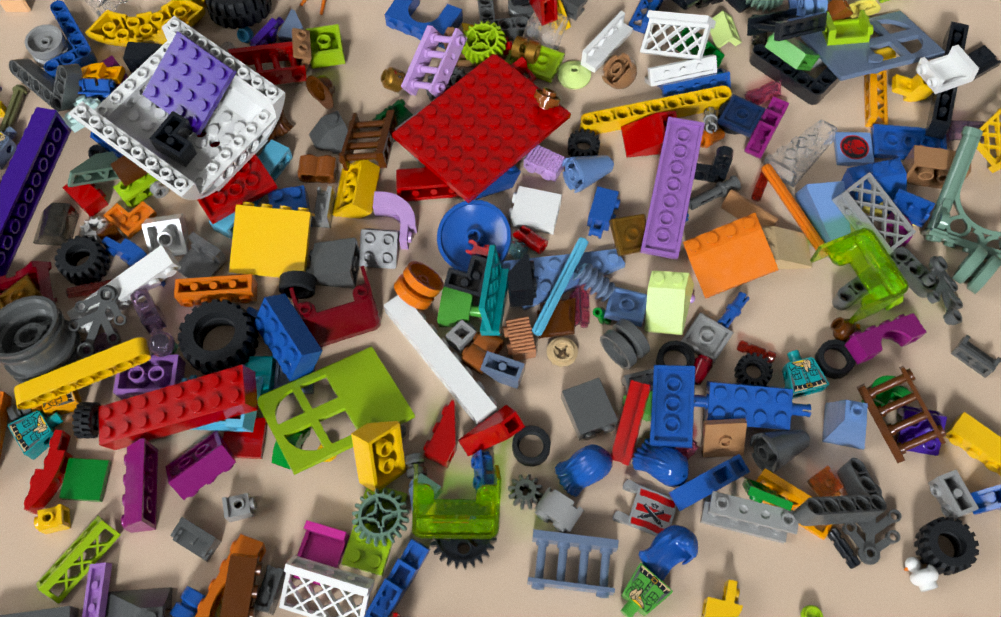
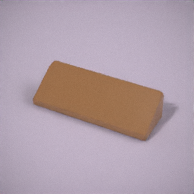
[721,189,778,226]

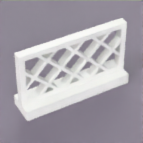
[640,10,716,61]
[279,555,375,617]

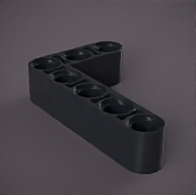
[749,44,840,105]

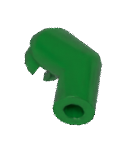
[593,307,612,325]

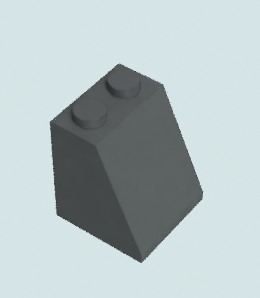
[306,238,360,289]

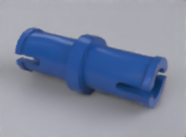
[718,292,750,328]

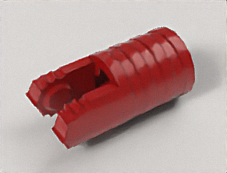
[512,225,548,255]

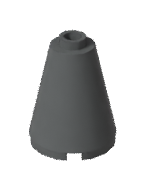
[750,429,810,473]

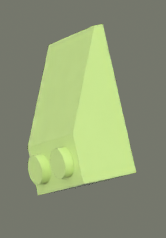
[644,271,694,335]

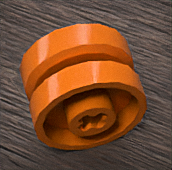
[394,261,444,310]

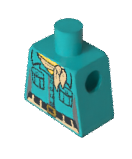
[782,350,829,399]
[7,410,64,460]

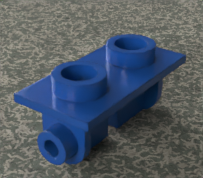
[78,78,116,97]
[471,450,495,495]

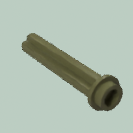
[0,84,27,133]

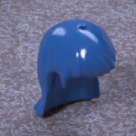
[632,438,689,488]
[555,444,613,497]
[638,525,698,581]

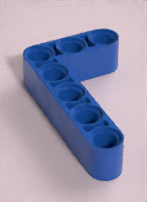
[44,0,97,79]

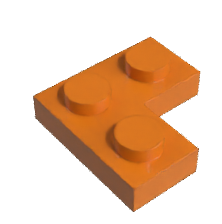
[103,201,157,239]

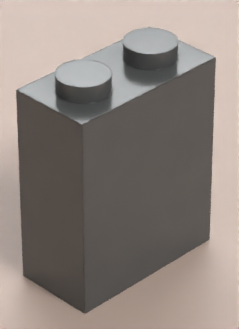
[561,378,618,440]

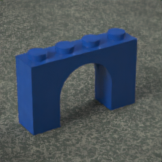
[384,0,463,49]

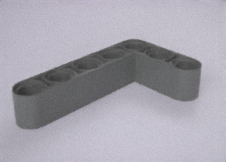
[477,0,530,42]
[9,58,82,112]
[832,247,938,310]
[794,458,887,526]

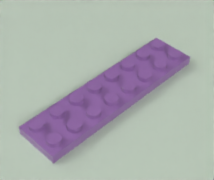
[640,117,705,260]

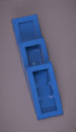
[365,538,431,617]

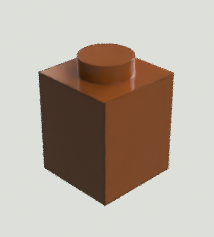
[827,0,853,20]

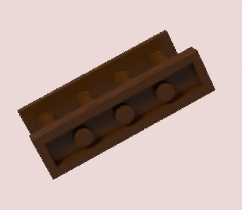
[339,110,398,171]
[857,366,947,464]

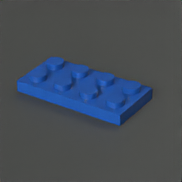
[871,124,947,160]
[650,365,696,448]

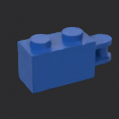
[587,186,621,239]

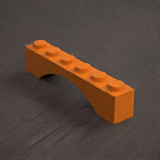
[195,534,266,617]

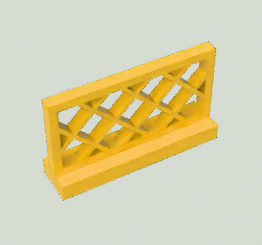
[977,107,1001,173]

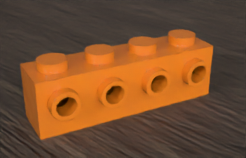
[174,274,258,307]

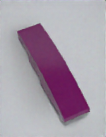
[744,96,789,159]

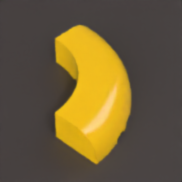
[85,0,205,47]

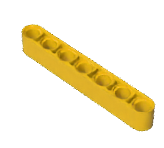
[14,337,151,410]

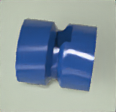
[169,586,206,617]

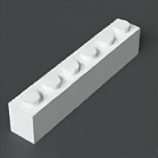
[67,245,181,334]

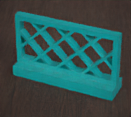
[479,245,509,336]

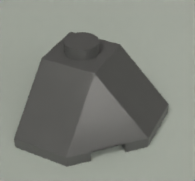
[309,110,348,155]

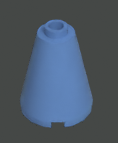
[562,155,614,193]

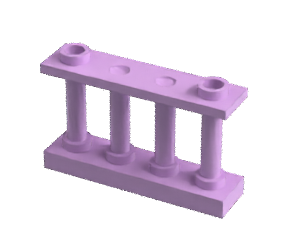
[401,25,467,98]

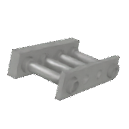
[700,491,798,544]

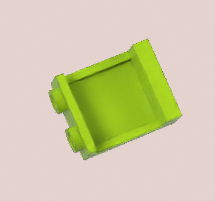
[821,10,874,46]

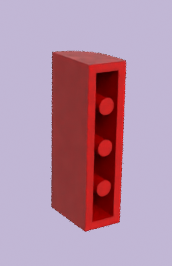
[396,167,461,201]

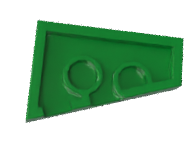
[742,477,793,511]

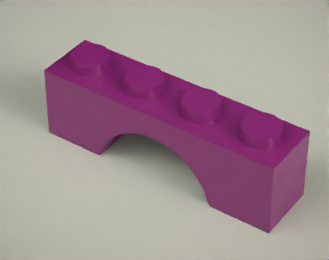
[845,313,927,365]

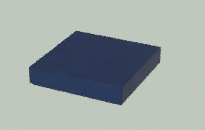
[718,94,766,138]

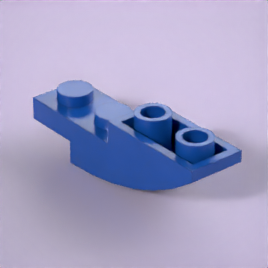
[102,237,166,287]
[669,454,750,512]

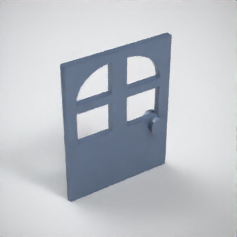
[801,11,945,81]

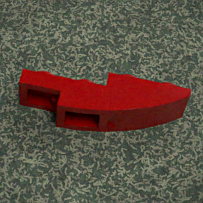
[24,430,73,514]

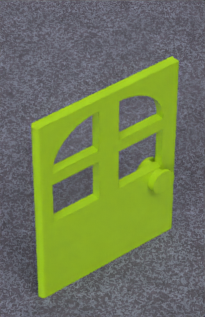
[258,346,415,475]

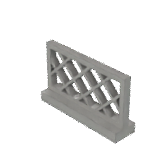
[832,172,916,260]

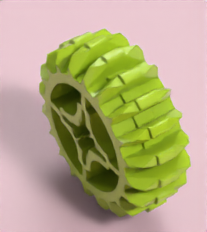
[462,20,507,65]

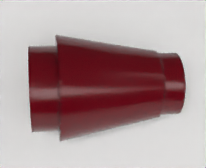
[694,355,713,386]

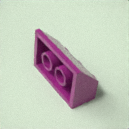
[165,431,236,500]

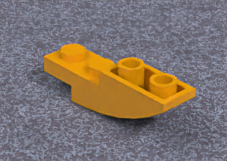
[79,62,126,91]

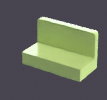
[710,11,742,49]

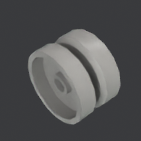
[25,24,72,68]

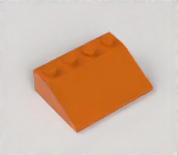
[683,213,779,298]

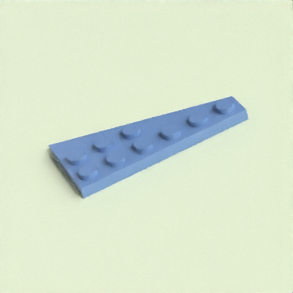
[501,249,625,310]

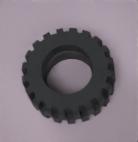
[205,0,272,29]
[178,299,259,375]

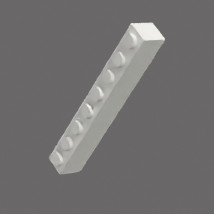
[383,295,498,425]

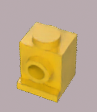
[34,504,71,534]

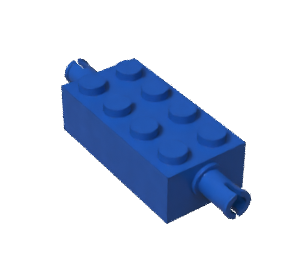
[694,381,811,430]

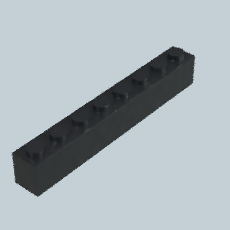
[925,21,969,140]

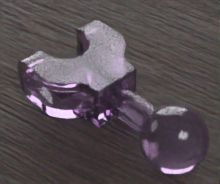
[130,288,175,357]

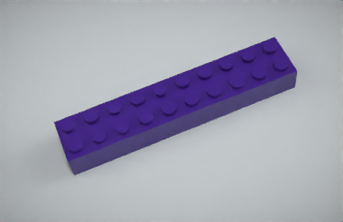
[0,107,71,276]

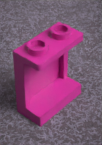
[293,520,349,587]

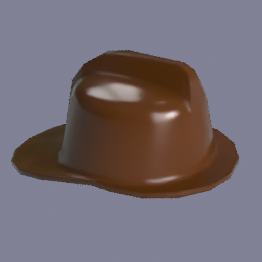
[305,75,335,110]

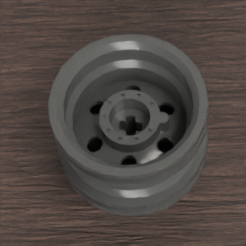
[0,296,82,383]

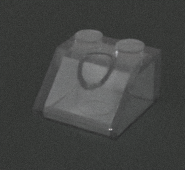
[523,12,569,50]

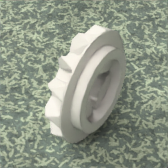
[80,216,109,242]

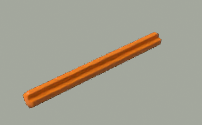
[761,164,829,257]

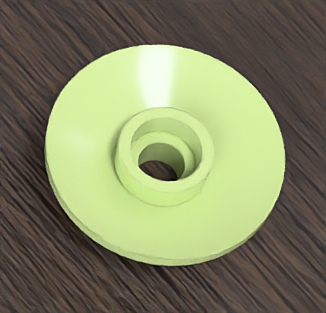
[557,60,591,89]

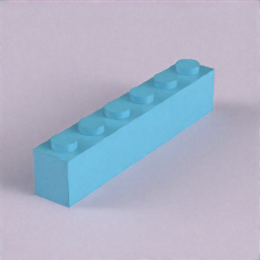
[209,139,293,239]

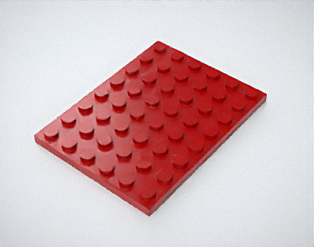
[392,54,571,203]

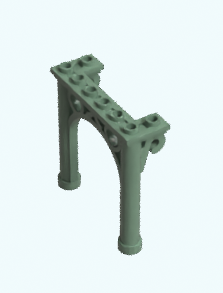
[920,126,1001,259]

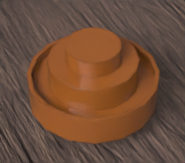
[534,88,561,110]

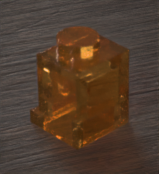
[807,466,843,497]

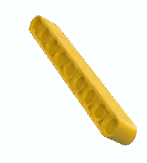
[579,86,732,135]

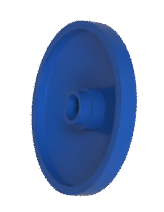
[437,200,512,272]

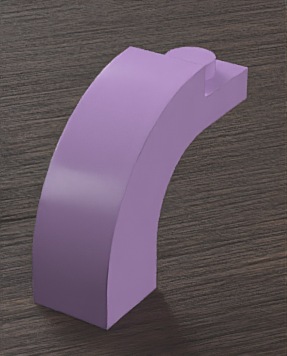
[373,191,417,249]

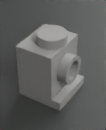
[446,320,476,354]
[222,493,257,522]

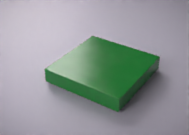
[59,458,111,502]

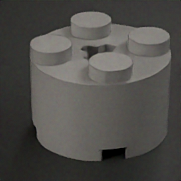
[535,487,584,533]

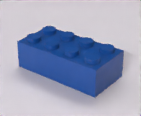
[254,294,323,381]

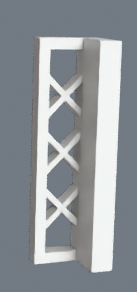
[581,11,633,73]
[644,54,717,87]

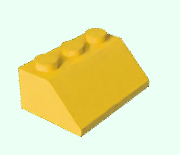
[332,160,380,219]
[351,421,406,492]

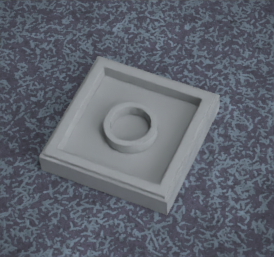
[681,312,734,364]

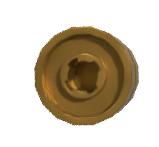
[511,35,541,64]

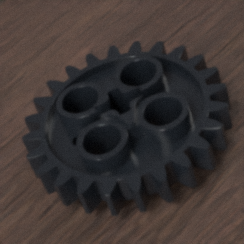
[429,499,497,570]

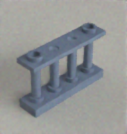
[527,529,619,598]

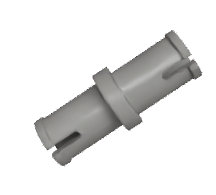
[703,107,718,133]

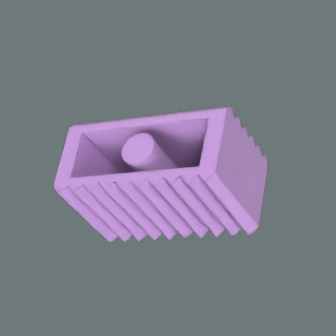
[524,145,566,182]

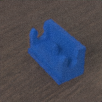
[887,189,935,228]

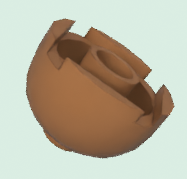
[602,53,637,89]

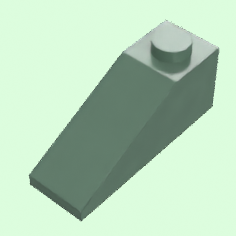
[67,151,119,187]

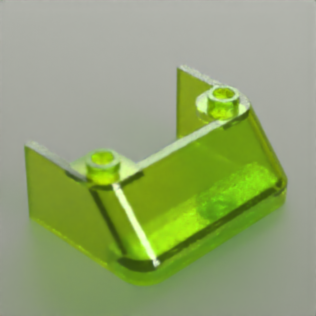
[810,228,909,324]
[412,464,501,539]

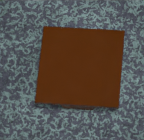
[537,298,576,339]

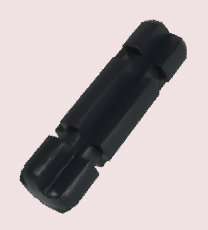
[827,528,861,569]

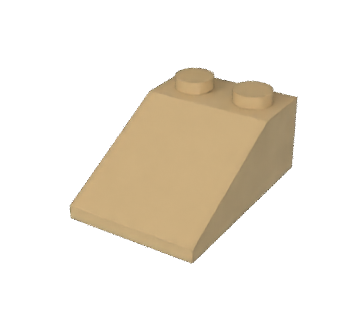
[761,226,812,269]

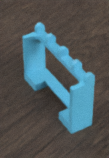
[181,375,263,432]

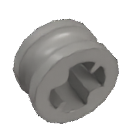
[150,181,169,198]

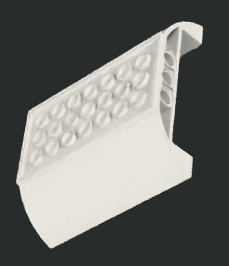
[68,16,285,200]

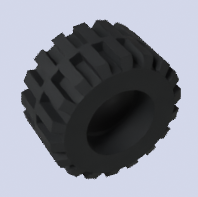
[55,235,111,287]
[914,517,979,575]

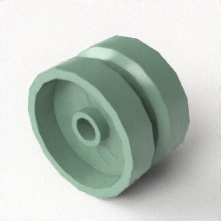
[952,245,1001,294]

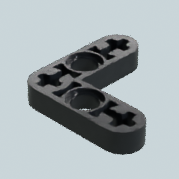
[694,146,733,183]

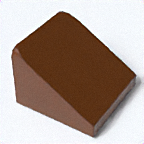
[96,222,123,241]

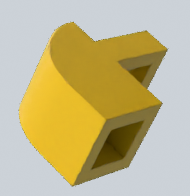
[892,74,933,102]
[701,579,743,617]

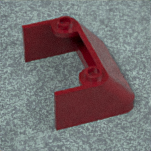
[289,266,381,347]

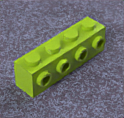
[113,173,158,210]

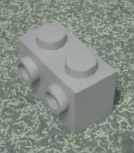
[928,470,979,520]

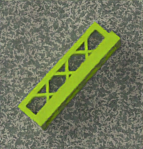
[36,515,121,604]

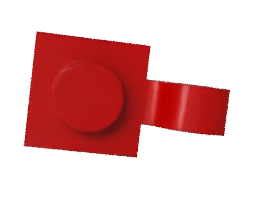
[465,240,500,258]

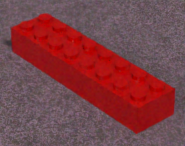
[99,365,258,450]

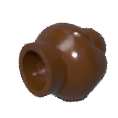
[831,317,862,342]

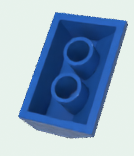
[841,158,907,208]

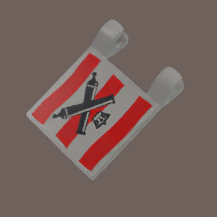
[613,480,677,536]

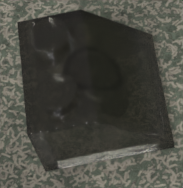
[33,202,79,246]

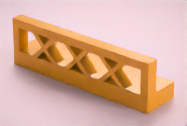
[864,70,888,127]
[756,468,833,540]

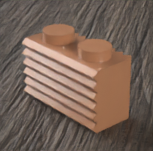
[502,316,536,361]

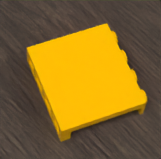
[229,202,315,278]

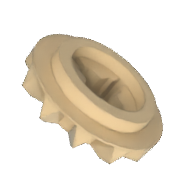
[547,337,578,368]

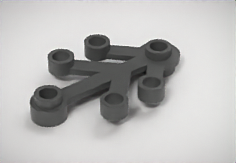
[922,256,963,325]
[67,285,127,358]
[842,484,902,565]

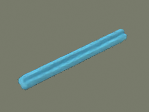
[532,237,588,336]

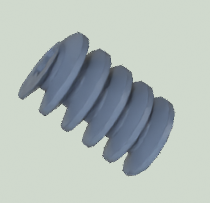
[572,263,615,302]

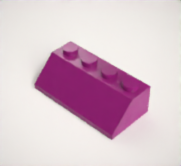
[121,438,158,533]

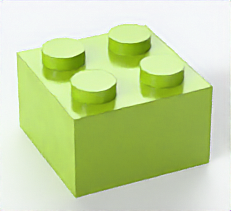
[305,24,346,69]

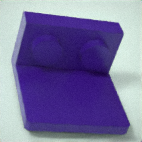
[897,405,947,456]

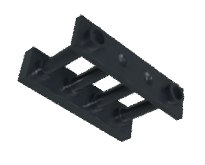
[747,8,827,41]

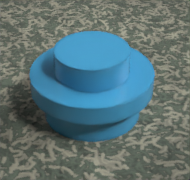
[237,26,254,43]

